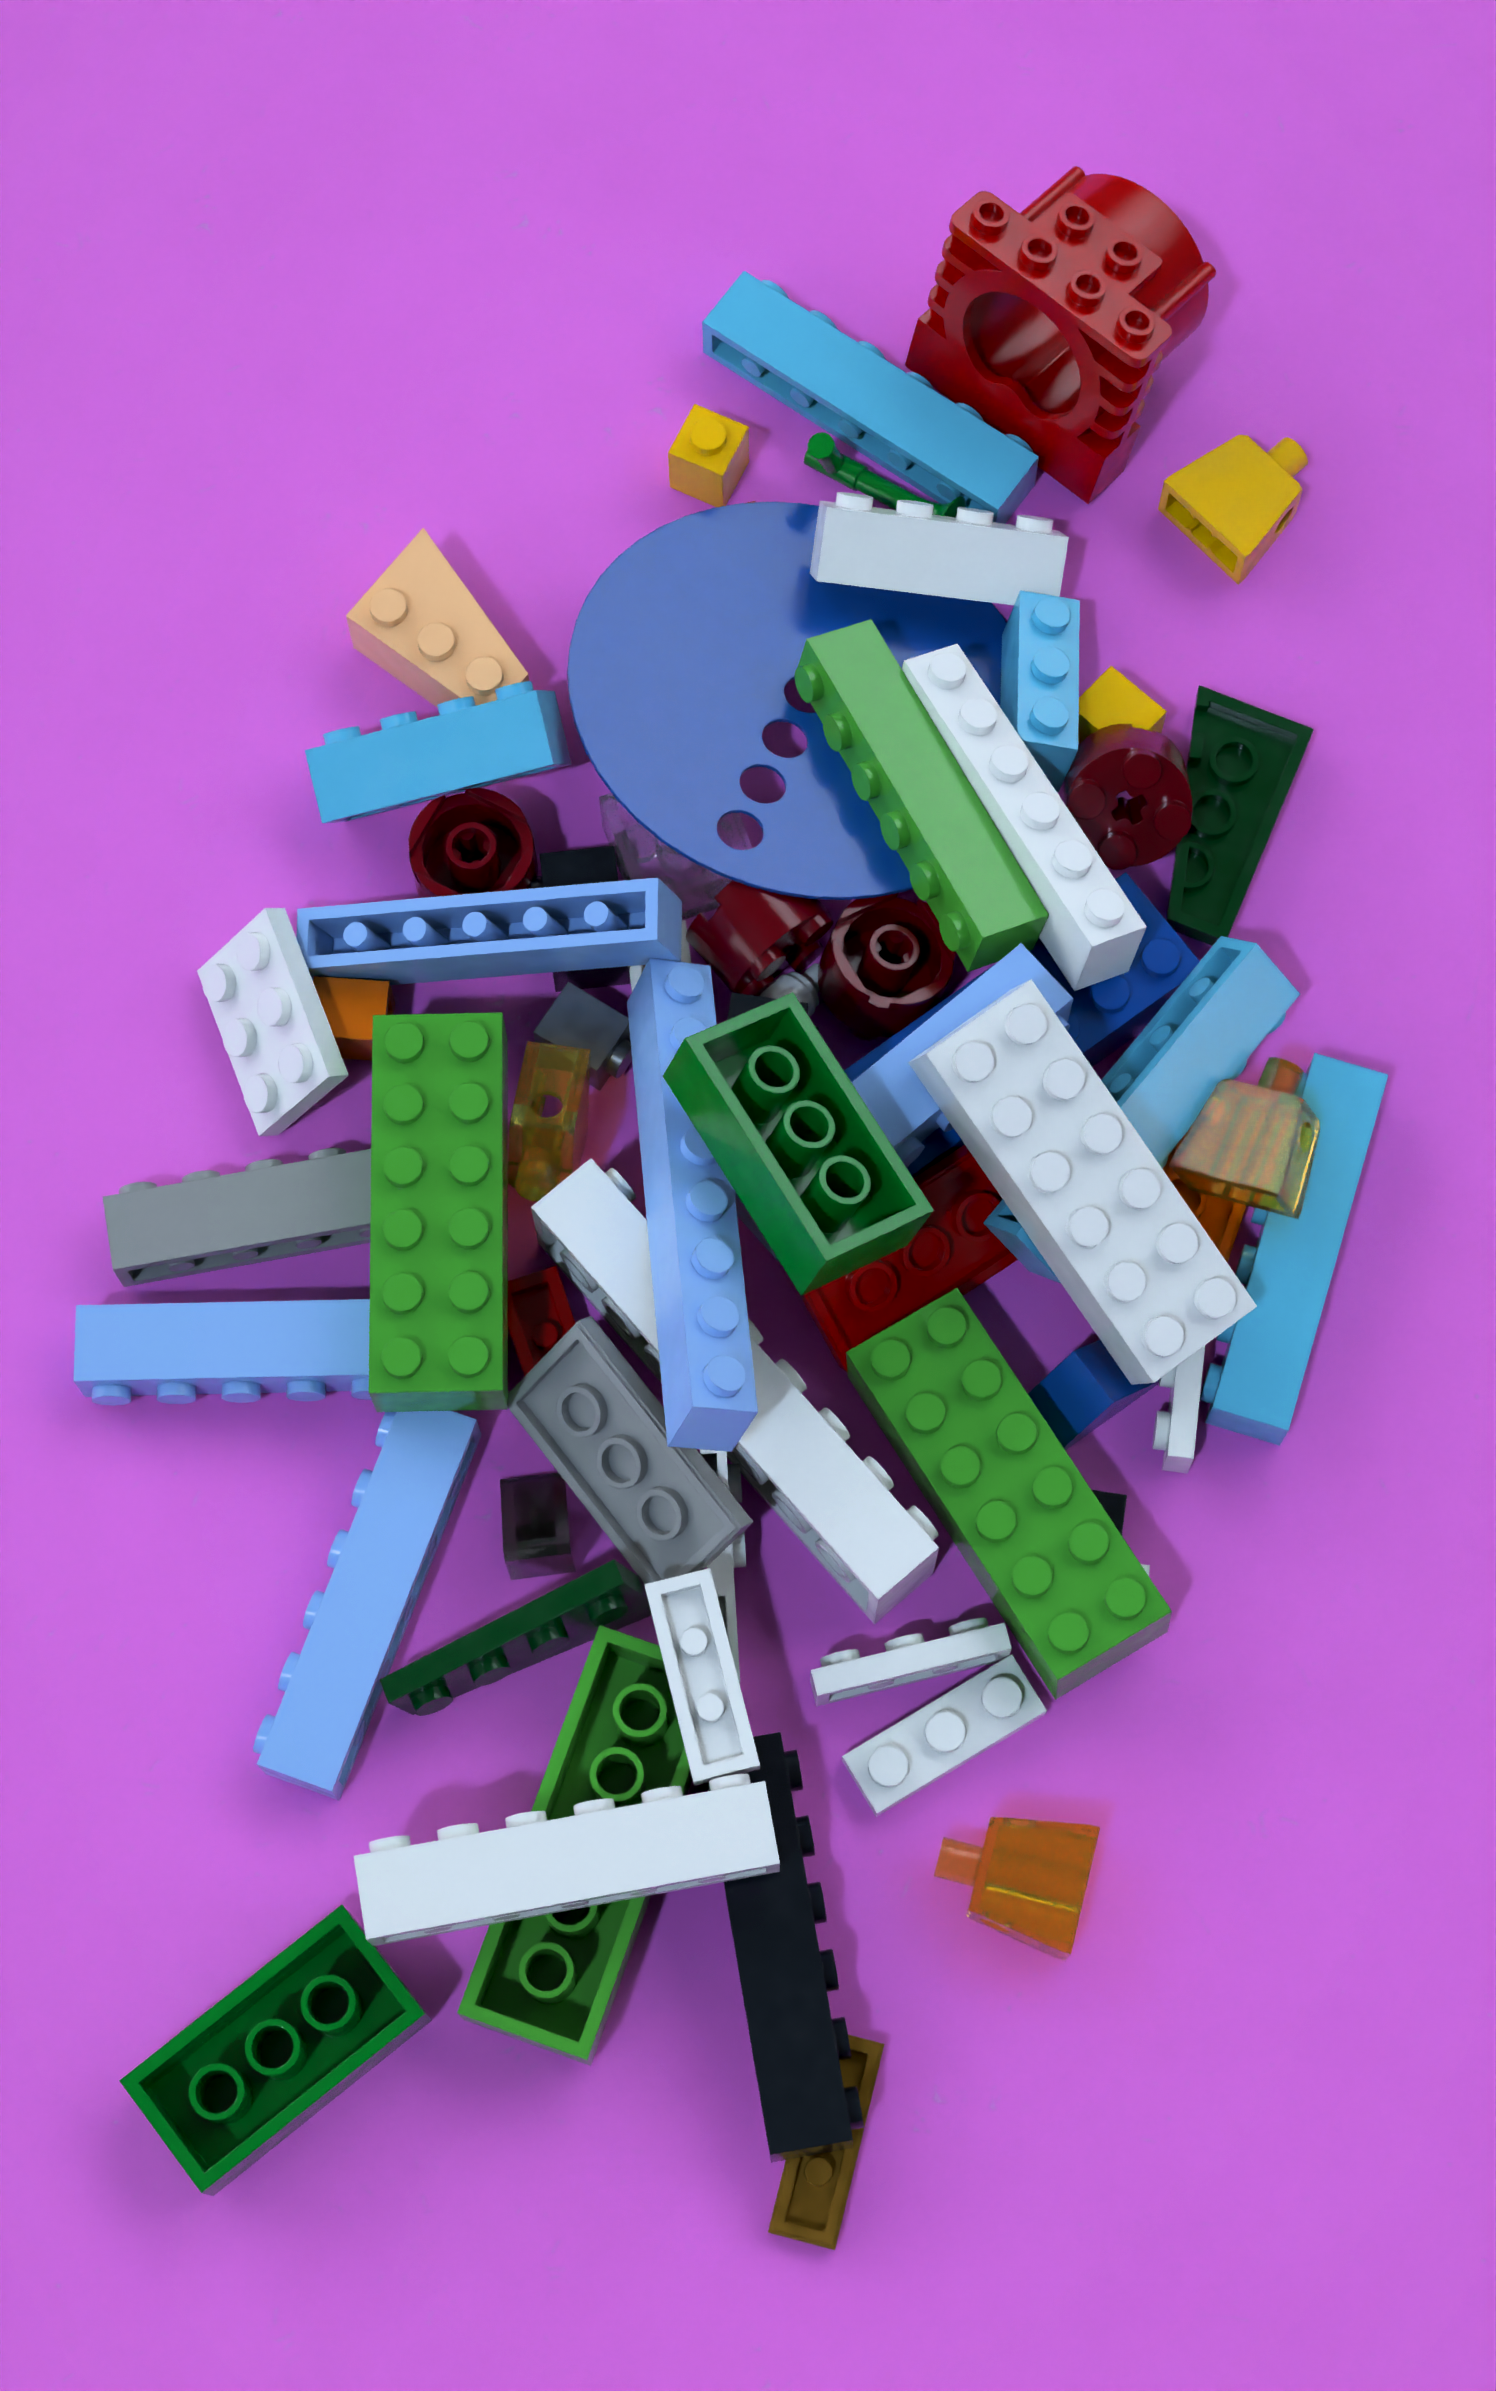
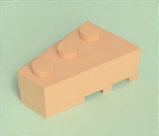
[346,528,529,708]

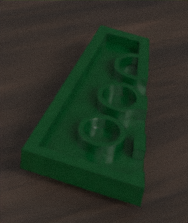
[1166,685,1314,946]
[379,1559,651,1716]

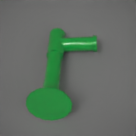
[804,432,966,517]

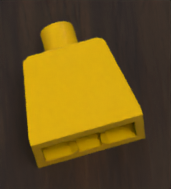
[1158,435,1308,585]

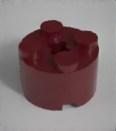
[1064,724,1193,870]
[408,788,538,898]
[686,880,834,996]
[818,893,956,1041]

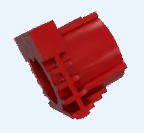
[905,166,1216,504]

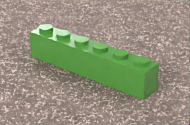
[795,619,1049,972]

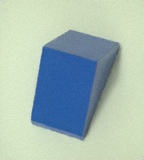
[1028,1340,1159,1450]

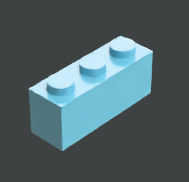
[1000,590,1080,792]

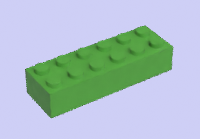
[369,1012,508,1412]
[846,1288,1172,1700]
[457,1625,692,2066]

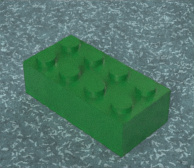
[663,992,934,1296]
[119,1905,432,2196]

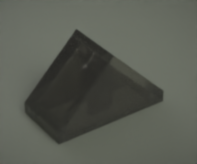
[500,1472,576,1580]

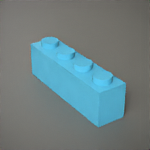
[305,681,572,823]

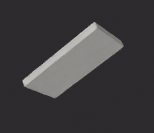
[508,1316,753,1584]

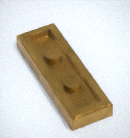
[768,2035,884,2250]

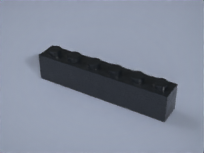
[707,1732,864,2163]

